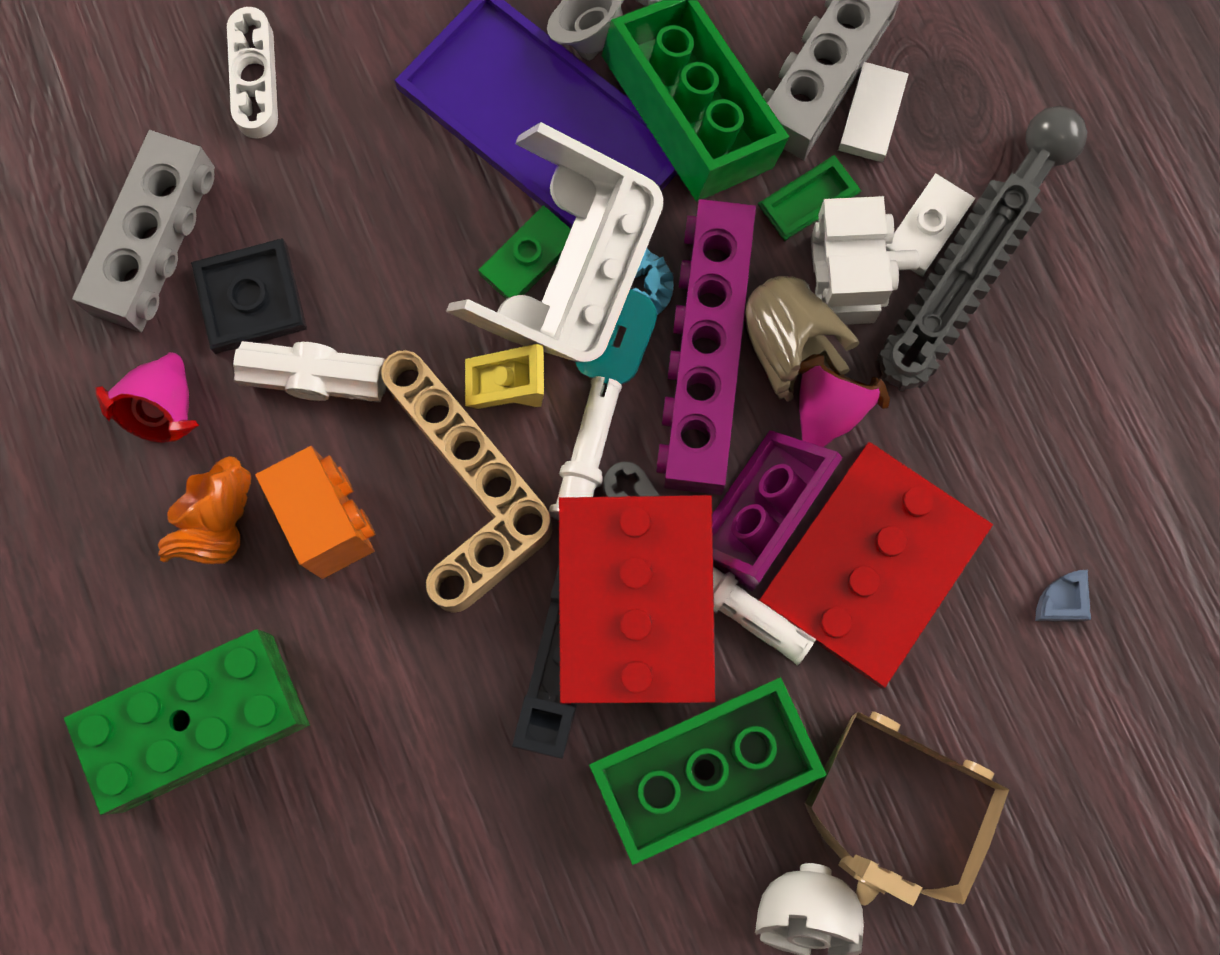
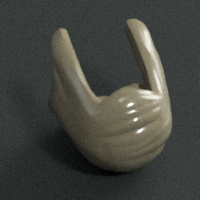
[744,276,859,402]

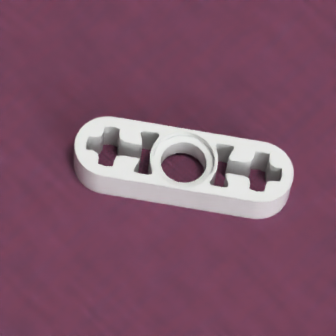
[227,7,278,139]

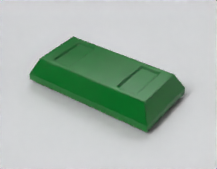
[758,155,861,241]

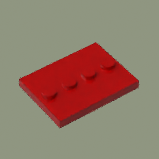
[759,442,993,689]
[559,495,715,703]

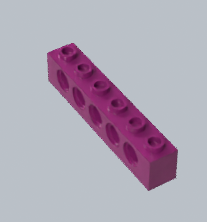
[656,199,756,495]

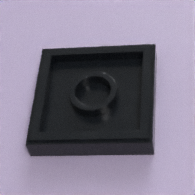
[191,238,307,354]

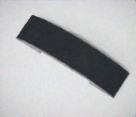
[512,565,578,759]

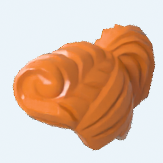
[158,456,251,564]

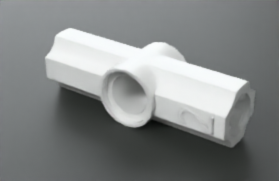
[233,341,386,402]

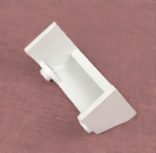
[446,122,663,362]

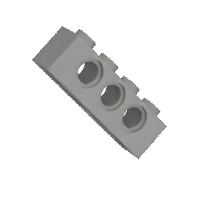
[763,0,900,160]
[72,130,215,333]

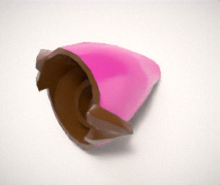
[798,354,890,447]

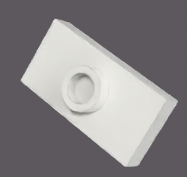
[886,173,975,277]

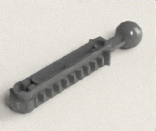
[877,105,1088,392]

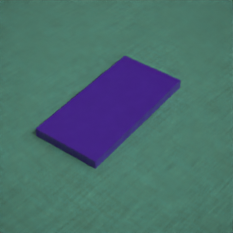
[394,0,678,229]

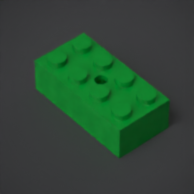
[601,0,790,202]
[64,629,310,815]
[589,677,827,865]

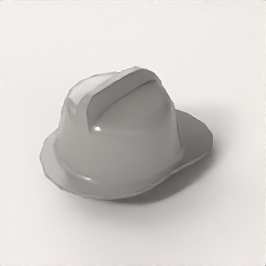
[547,0,624,61]

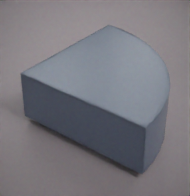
[1035,570,1091,621]

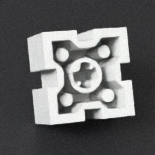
[811,196,919,324]

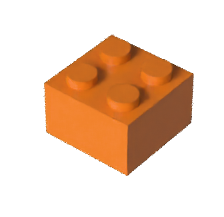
[255,446,376,579]

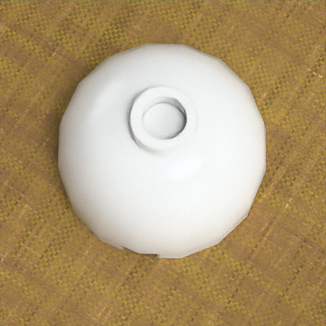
[755,863,864,955]

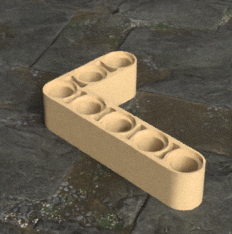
[381,350,553,613]

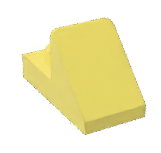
[465,344,544,409]

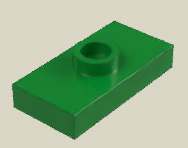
[478,205,571,299]

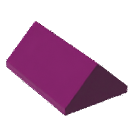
[712,430,843,592]

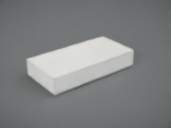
[838,62,908,163]

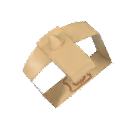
[805,712,1009,906]

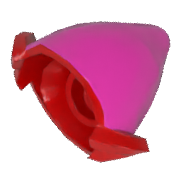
[95,352,199,443]

